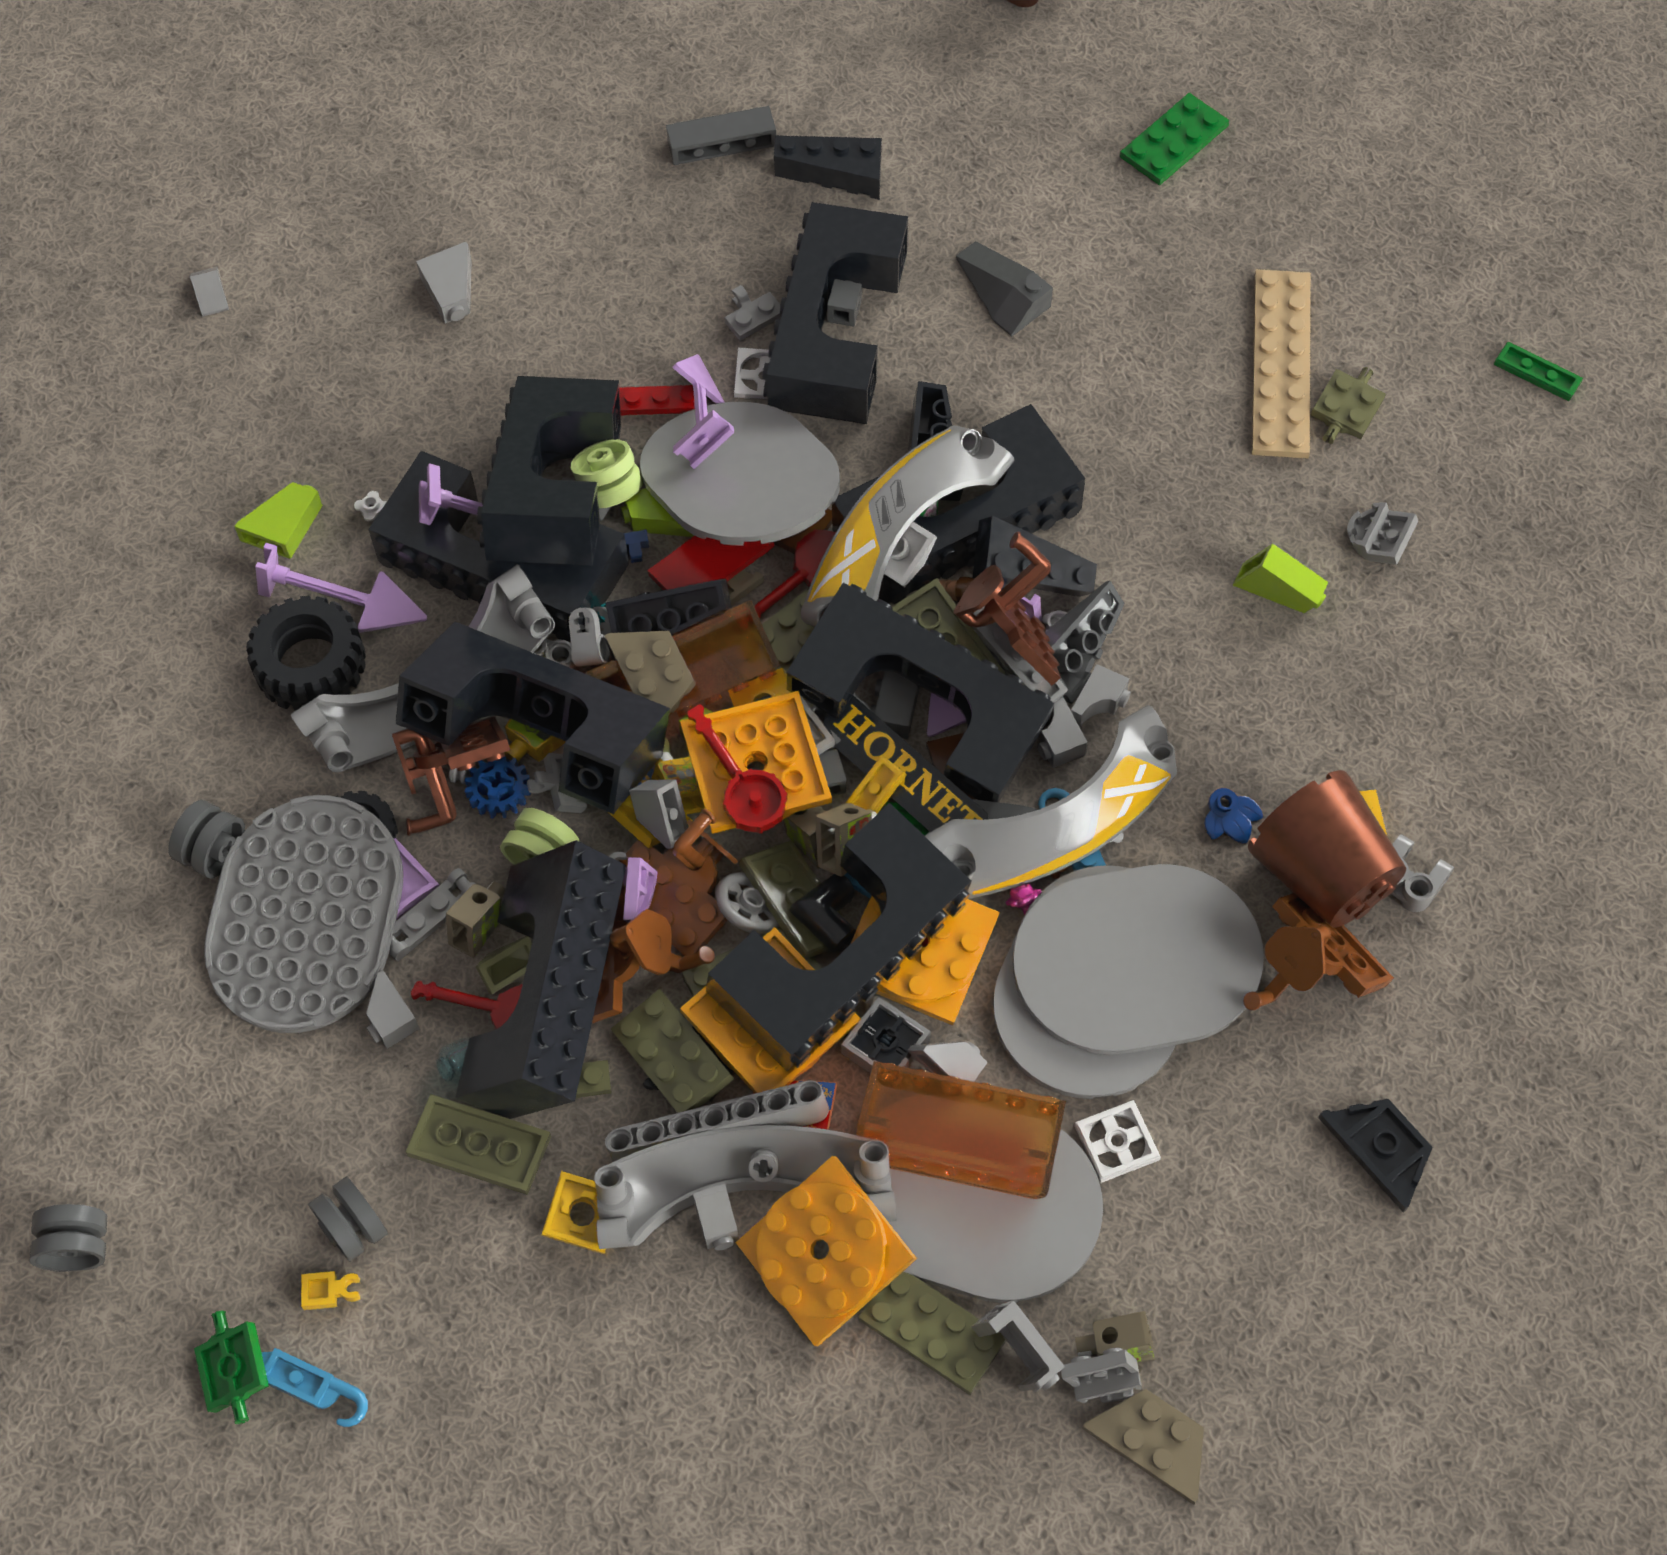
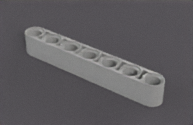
[605,1080,829,1162]

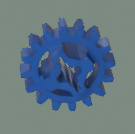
[465,755,531,819]

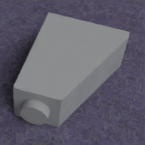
[416,242,472,324]

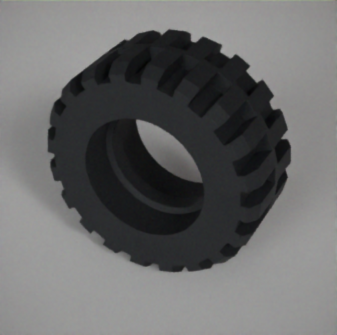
[246,596,366,711]

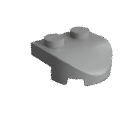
[1347,502,1418,565]
[1061,1348,1142,1403]

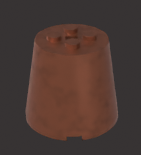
[1248,770,1406,928]

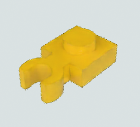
[301,1271,360,1310]

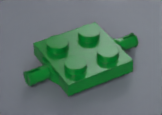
[194,1310,269,1424]

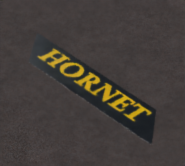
[824,695,989,832]

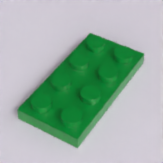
[1120,92,1229,186]

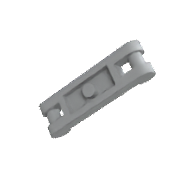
[390,868,476,961]

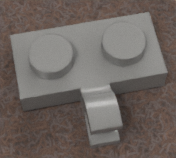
[724,285,782,341]
[527,753,587,813]

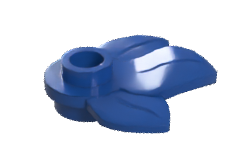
[1204,788,1263,844]

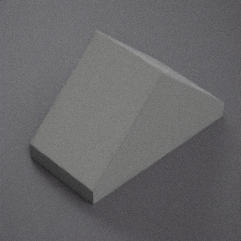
[190,267,229,317]

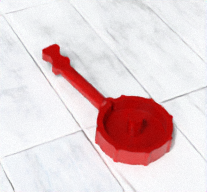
[734,529,836,631]
[687,704,788,834]
[411,981,522,1030]

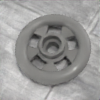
[715,872,779,934]

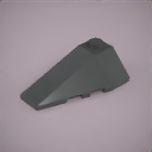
[956,241,1053,337]
[1045,581,1125,703]

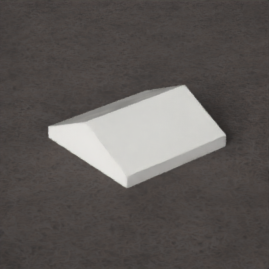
[884,522,937,587]

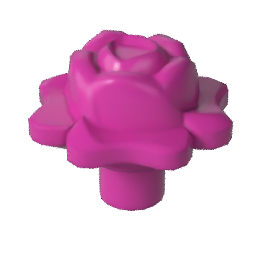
[1005,883,1042,916]

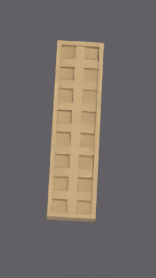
[1252,269,1311,458]

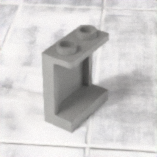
[971,1301,1065,1392]

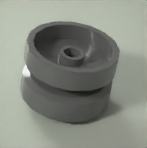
[168,799,245,879]
[308,1176,388,1262]
[29,1204,107,1272]

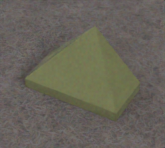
[476,936,532,994]

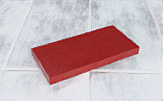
[648,536,774,591]

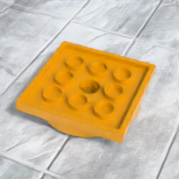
[680,691,832,834]
[851,896,1000,1025]
[680,927,861,1093]
[735,1156,917,1346]

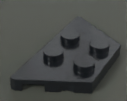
[1318,1099,1433,1213]

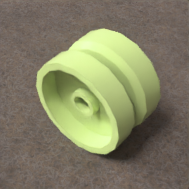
[570,439,643,508]
[500,808,580,865]

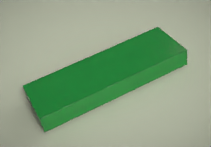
[1494,342,1583,401]

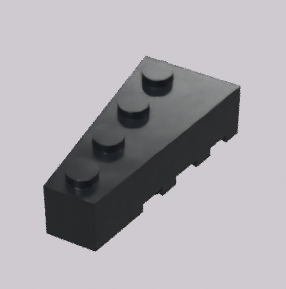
[774,135,882,200]
[908,381,964,501]
[972,516,1097,597]
[605,579,732,636]

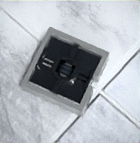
[841,997,931,1089]

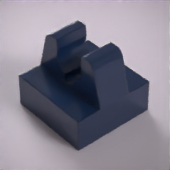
[623,530,649,563]

